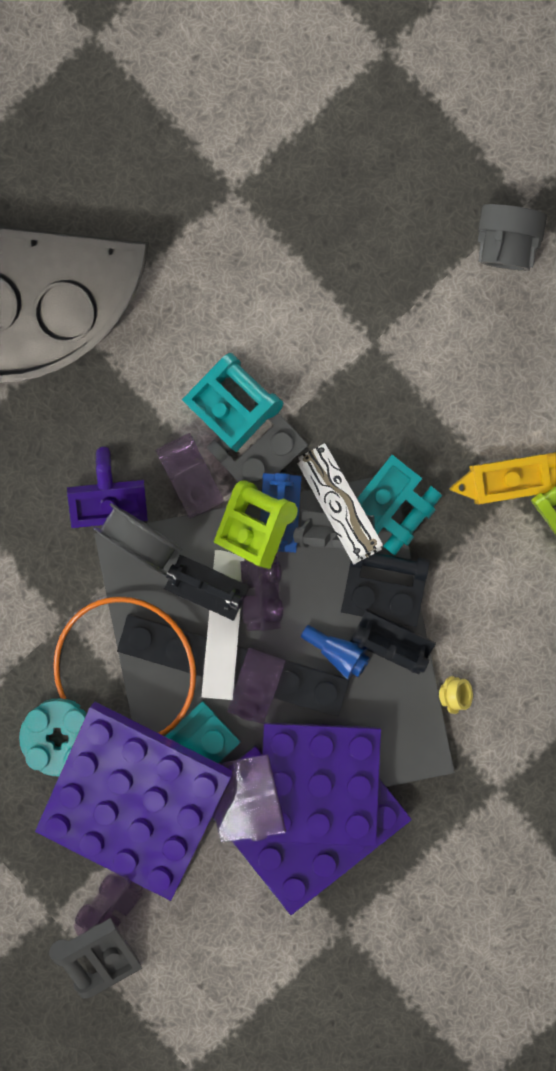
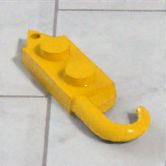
[449,452,556,505]

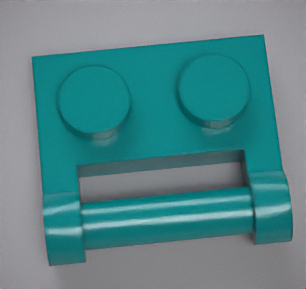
[182,353,284,452]

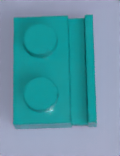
[165,701,241,763]

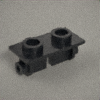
[164,554,250,621]
[350,609,436,675]

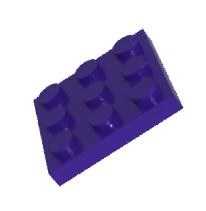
[259,723,381,846]

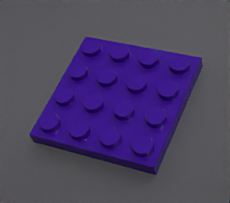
[35,701,234,901]

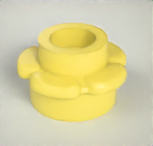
[439,676,473,714]

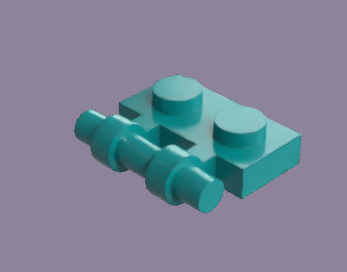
[357,455,443,556]

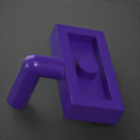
[67,447,148,528]

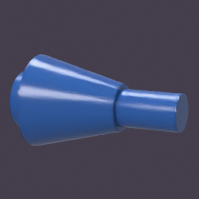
[300,625,370,680]

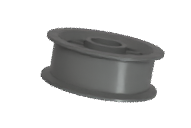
[93,503,183,576]

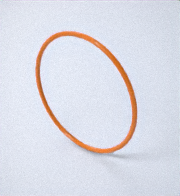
[54,597,196,736]

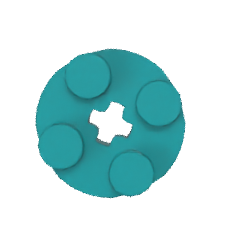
[19,698,87,776]

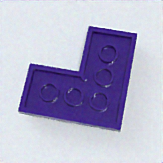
[212,745,412,915]

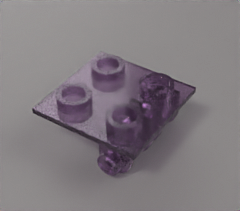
[214,754,287,842]

